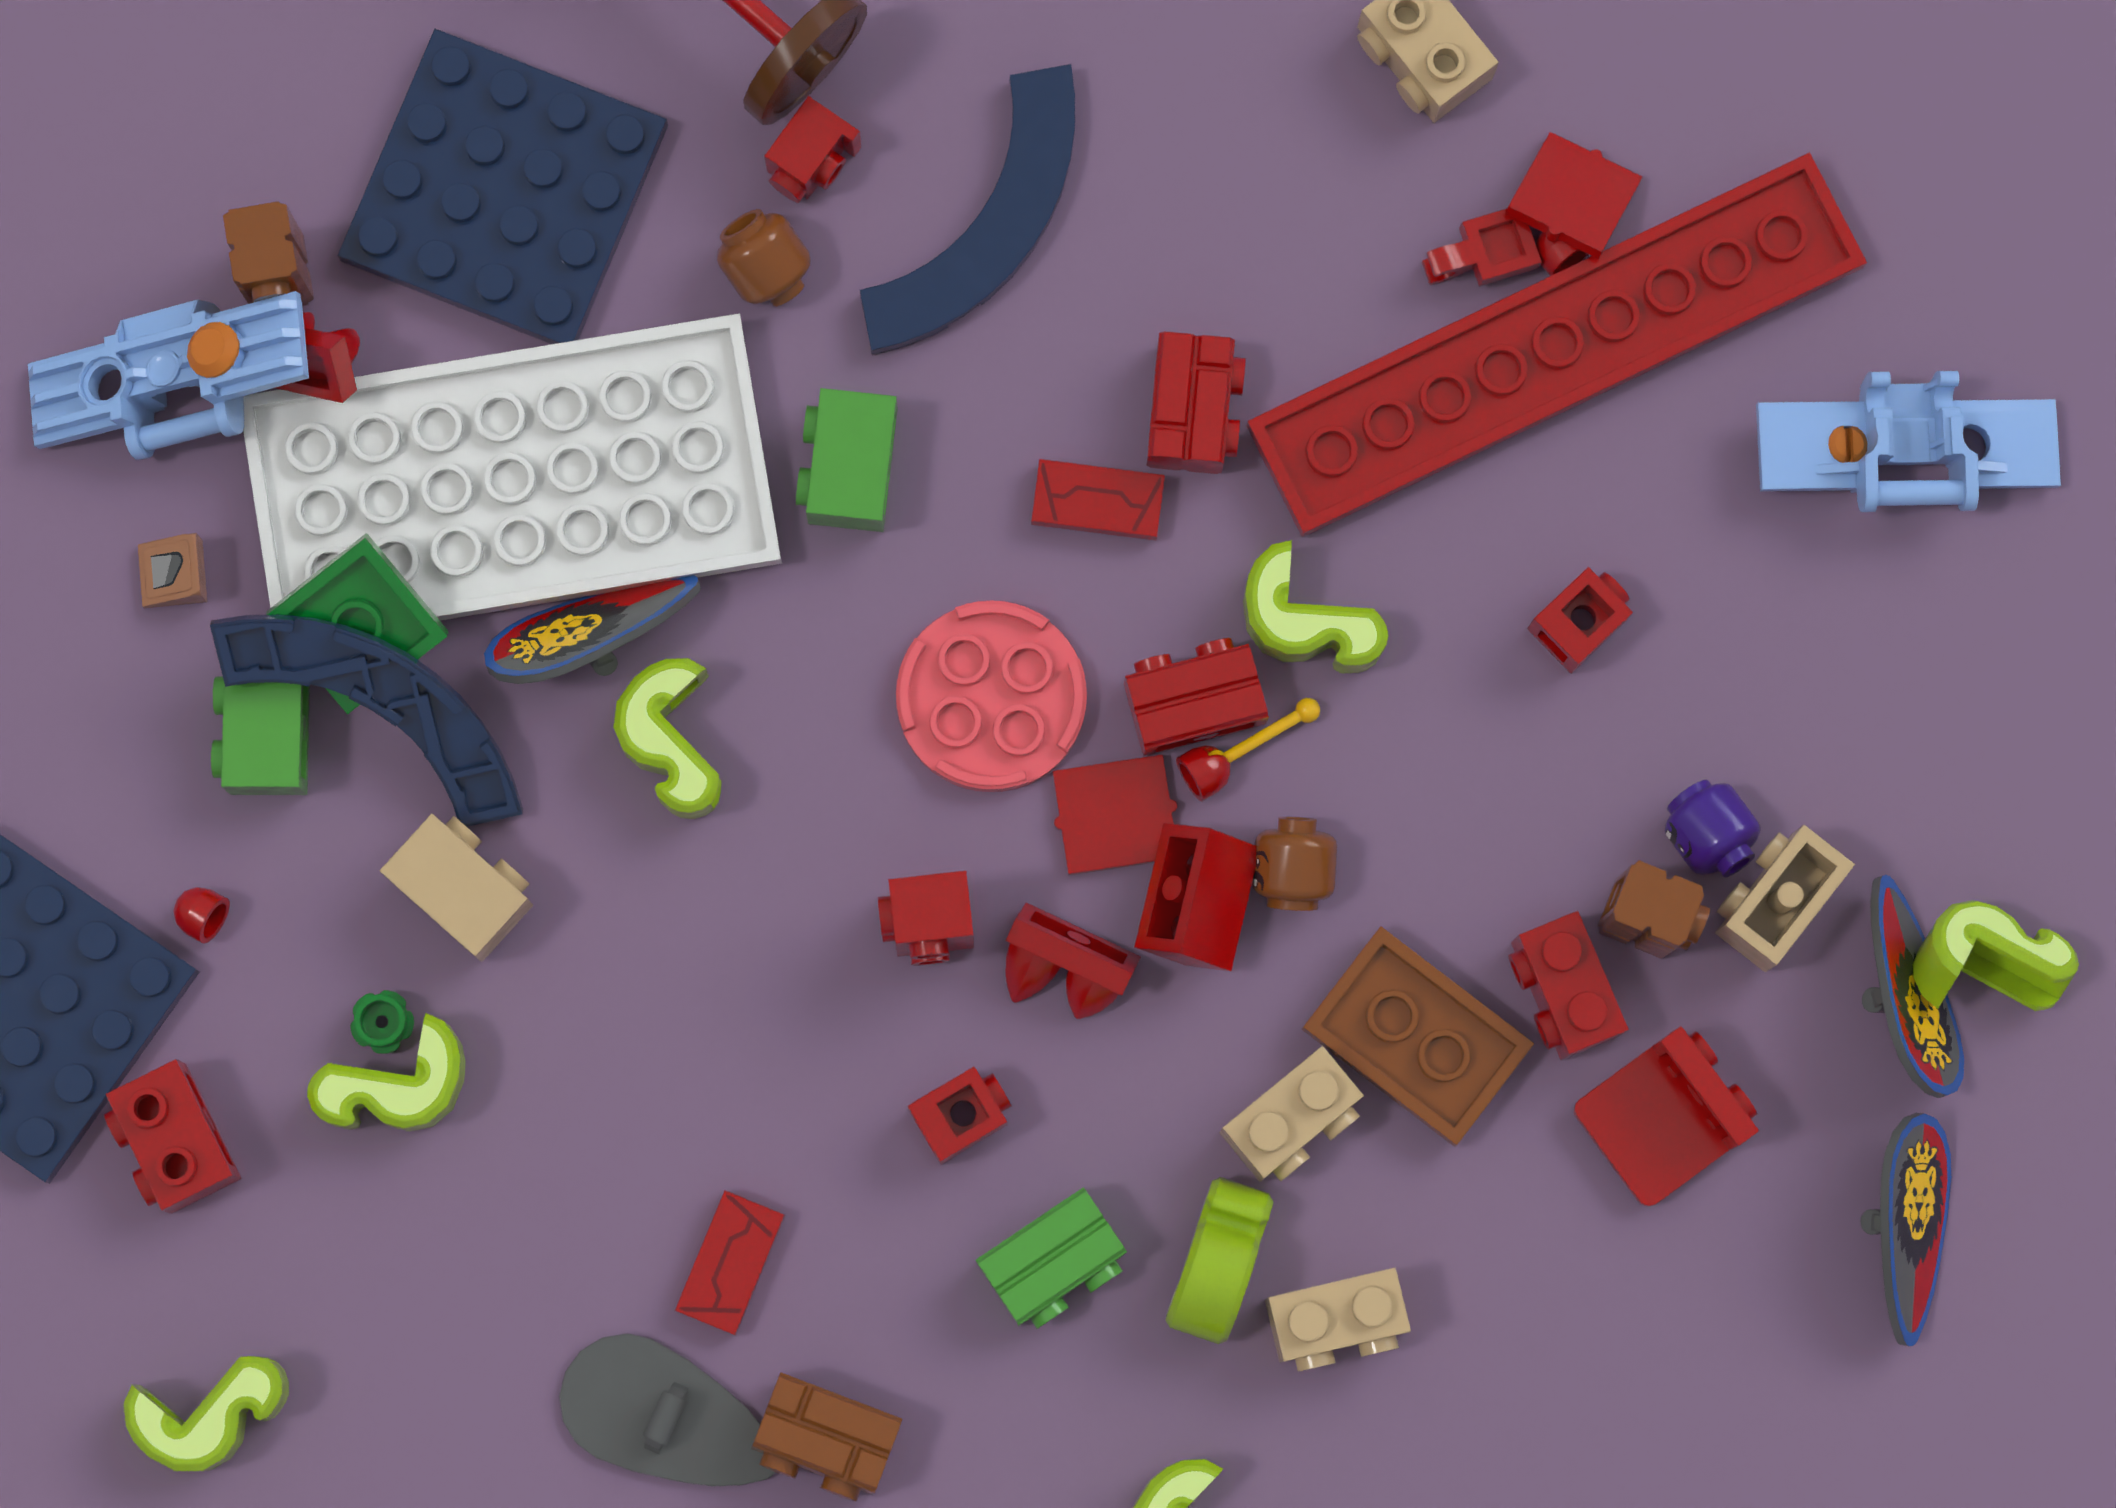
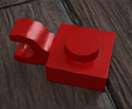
[1422,208,1542,286]

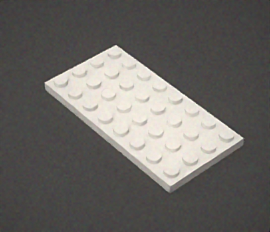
[243,313,782,621]

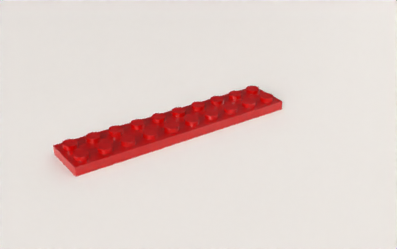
[1246,152,1867,538]

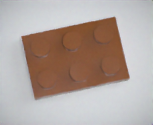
[1302,926,1535,1147]

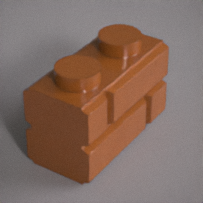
[223,201,314,306]
[1597,860,1710,959]
[751,1372,902,1502]

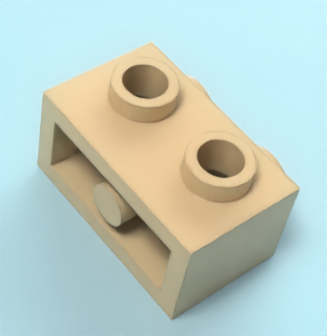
[1357,0,1499,123]
[379,813,533,963]
[1715,825,1855,972]
[1219,1046,1364,1182]
[1265,1267,1411,1372]

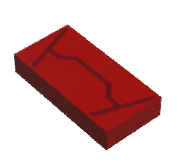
[1031,459,1165,541]
[675,1190,785,1336]

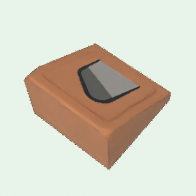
[138,533,207,608]

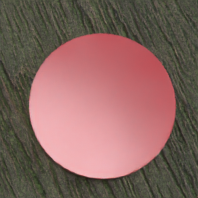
[896,600,1087,792]

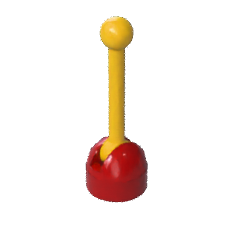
[1176,698,1320,802]

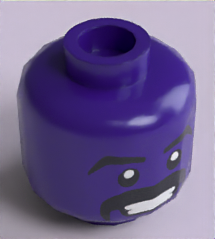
[1665,780,1761,878]

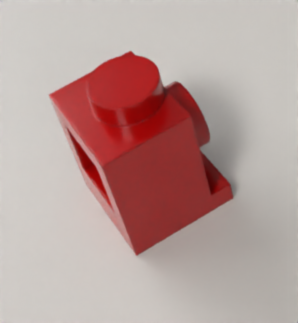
[764,96,861,203]
[1527,567,1633,674]
[907,1066,1012,1165]

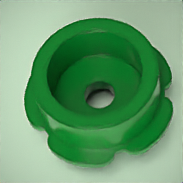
[350,990,414,1054]

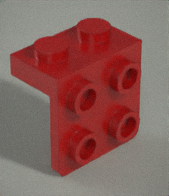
[1574,1026,1759,1206]

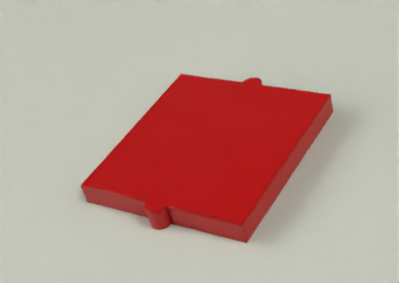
[1505,132,1642,259]
[1053,754,1177,876]

